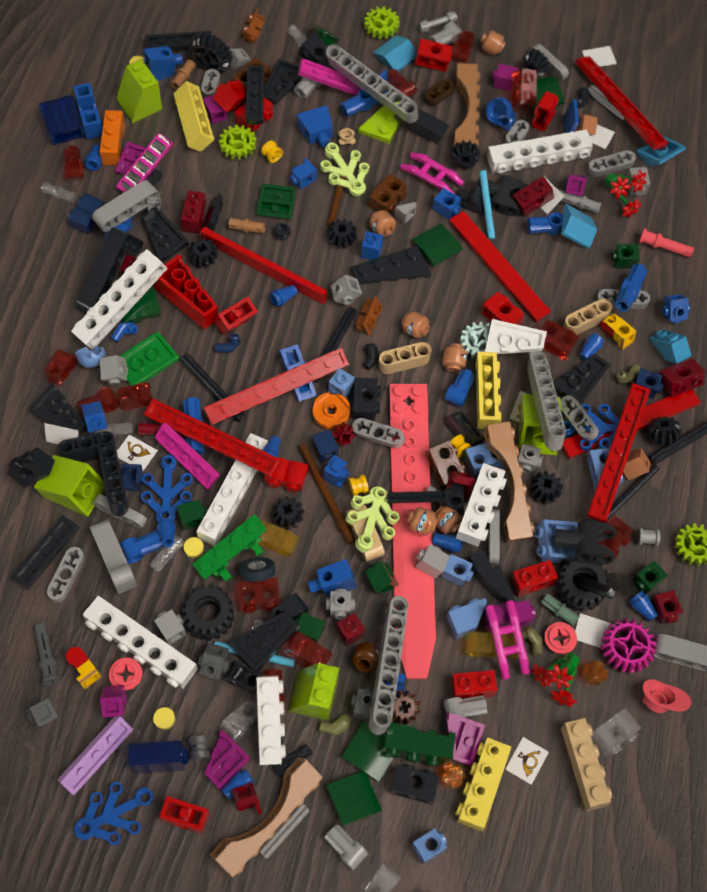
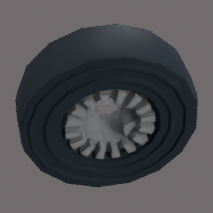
[239,557,276,582]

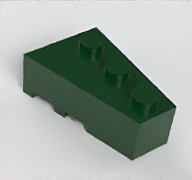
[379,723,456,767]

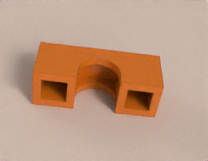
[100,110,125,166]

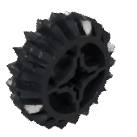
[188,32,233,73]

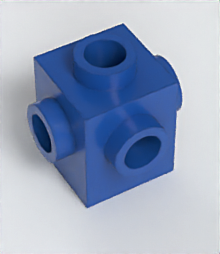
[662,294,690,323]

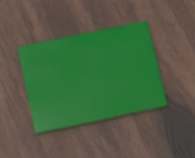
[120,331,180,390]

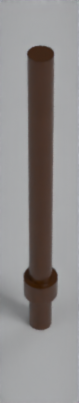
[299,444,355,544]

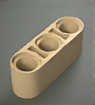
[562,299,612,337]
[378,342,431,374]
[346,505,385,562]

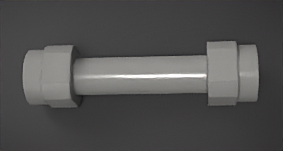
[418,11,457,33]

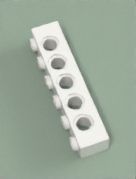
[486,130,593,174]
[71,249,167,350]
[197,433,268,546]
[83,596,198,689]

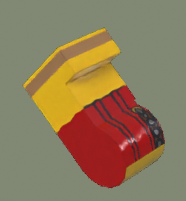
[600,314,636,350]
[66,647,102,689]

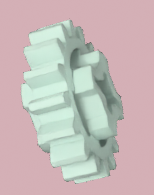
[460,322,490,359]

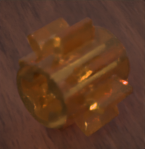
[582,660,609,685]
[439,761,466,790]

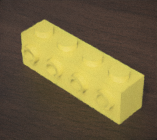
[173,81,214,152]
[475,352,501,429]
[456,737,511,832]

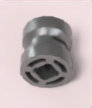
[188,736,210,762]

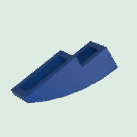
[279,344,317,402]

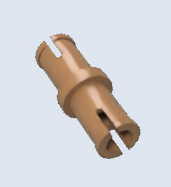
[170,60,196,90]
[228,218,266,234]

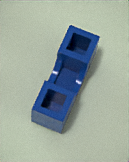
[73,83,103,139]

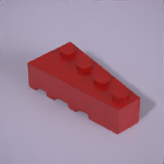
[153,254,218,330]

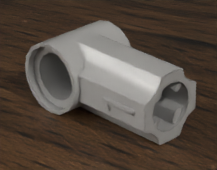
[430,21,464,45]
[294,77,322,99]
[443,695,487,718]
[324,824,368,871]

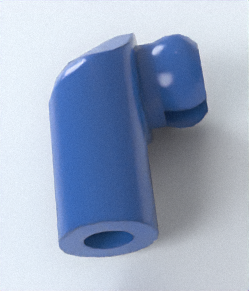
[111,322,138,342]

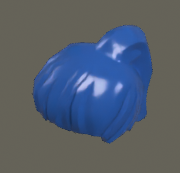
[486,97,516,131]

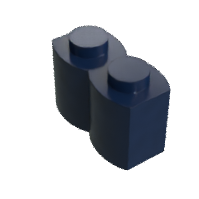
[68,193,105,234]

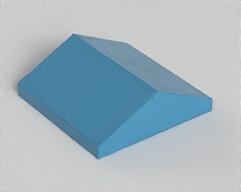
[373,35,417,74]
[636,136,686,166]
[561,204,597,249]

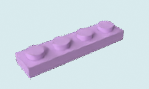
[57,716,133,795]

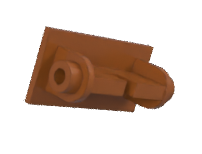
[241,9,265,43]
[355,296,382,336]

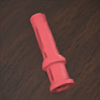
[639,228,694,258]

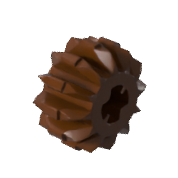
[386,690,421,725]

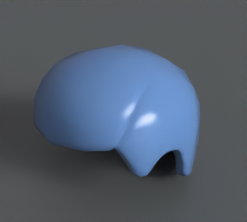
[75,346,106,368]

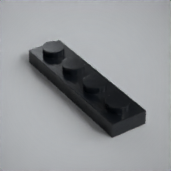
[145,31,211,51]
[246,65,265,124]
[11,515,79,590]

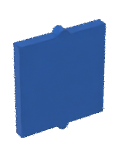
[563,99,579,133]

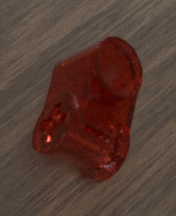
[451,31,474,64]
[64,145,85,180]
[45,349,78,387]
[116,382,154,411]

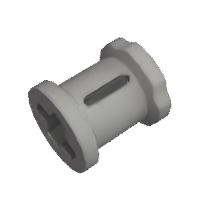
[637,528,660,546]

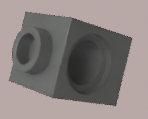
[25,698,58,730]

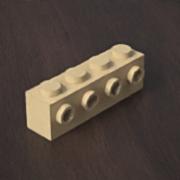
[561,718,612,811]

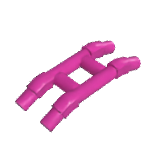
[401,152,464,194]
[486,600,530,679]

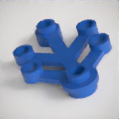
[564,404,620,451]
[141,455,193,523]
[74,782,154,846]

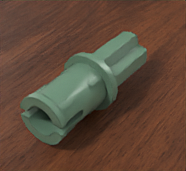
[541,594,580,627]

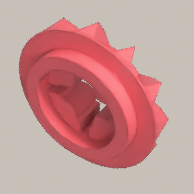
[544,622,577,654]
[109,658,143,691]

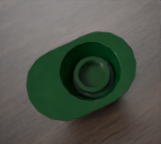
[312,24,341,46]

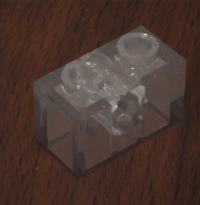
[591,708,641,757]

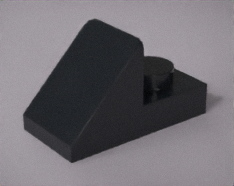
[456,186,485,217]

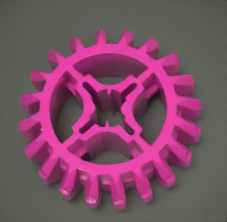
[600,618,656,674]

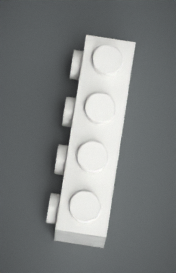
[456,463,507,547]
[257,675,286,765]

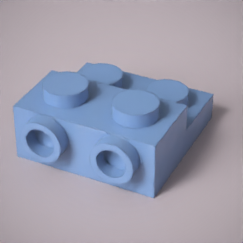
[534,519,578,563]

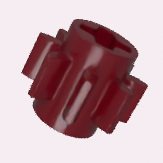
[331,422,355,447]

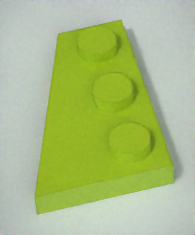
[358,101,400,144]

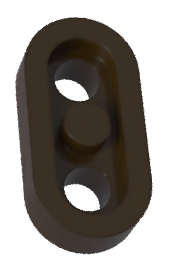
[424,79,454,105]

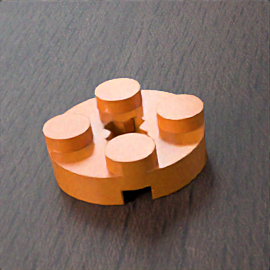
[313,393,350,431]

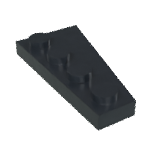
[351,246,431,285]

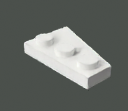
[485,319,547,354]

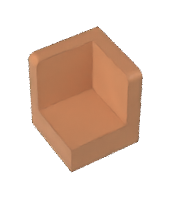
[574,114,598,135]
[623,448,651,480]

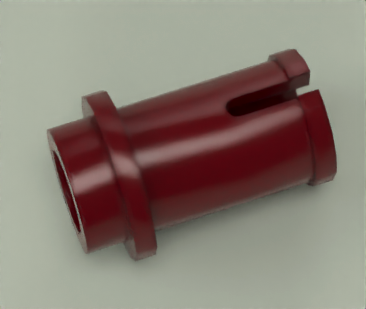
[138,421,162,437]

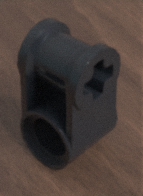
[271,593,309,620]
[223,660,261,695]

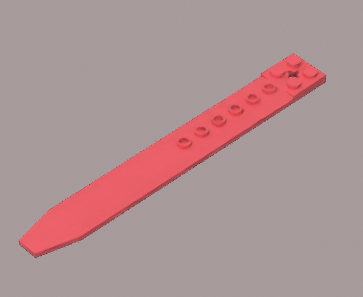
[389,384,436,679]

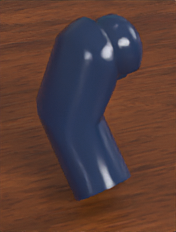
[215,333,241,353]

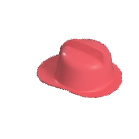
[642,680,691,713]

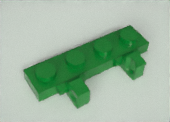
[192,514,268,582]

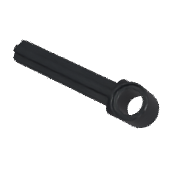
[387,483,465,509]

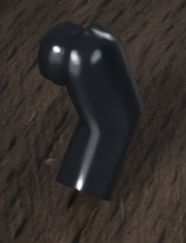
[575,87,589,108]
[363,343,379,370]

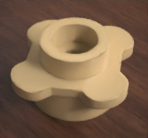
[338,128,356,145]

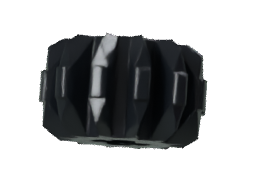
[521,49,550,78]
[451,140,480,170]
[327,218,357,248]
[187,237,218,269]
[648,416,681,446]
[529,470,563,504]
[271,496,305,530]

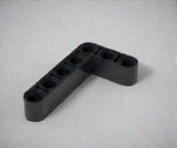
[76,227,144,313]
[58,431,129,516]

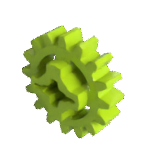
[364,6,400,39]
[219,125,257,160]
[674,523,707,566]

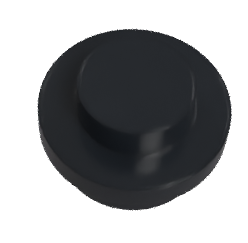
[273,223,291,240]

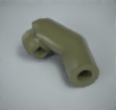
[616,364,640,384]
[522,627,542,656]
[319,715,350,735]

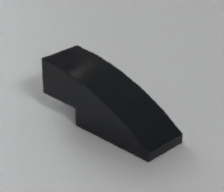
[393,109,449,144]
[468,550,516,604]

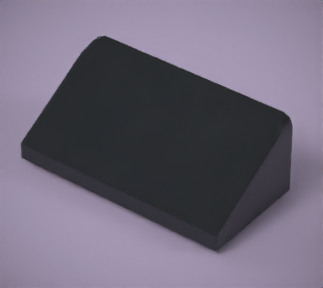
[202,194,223,232]
[444,411,485,447]

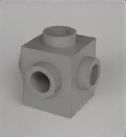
[330,275,362,305]
[517,444,543,475]
[326,589,355,620]

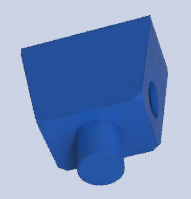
[143,46,183,81]
[297,105,333,147]
[308,559,357,596]

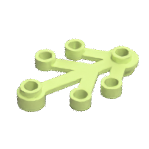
[320,143,369,197]
[346,487,400,552]

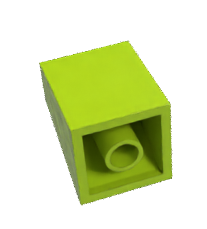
[116,59,162,123]
[518,394,561,455]
[34,455,105,517]
[288,663,339,721]

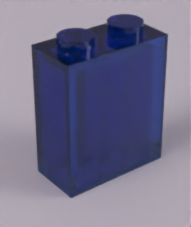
[39,95,86,146]
[129,740,189,774]

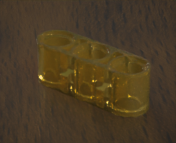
[246,516,299,557]
[465,632,524,658]

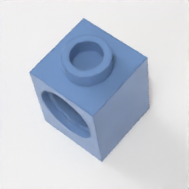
[328,368,355,398]
[441,554,474,587]
[412,829,447,865]

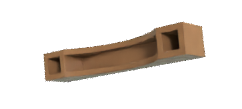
[453,63,480,148]
[483,422,534,543]
[209,757,323,877]

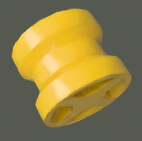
[261,140,283,163]
[450,434,471,458]
[348,474,369,497]

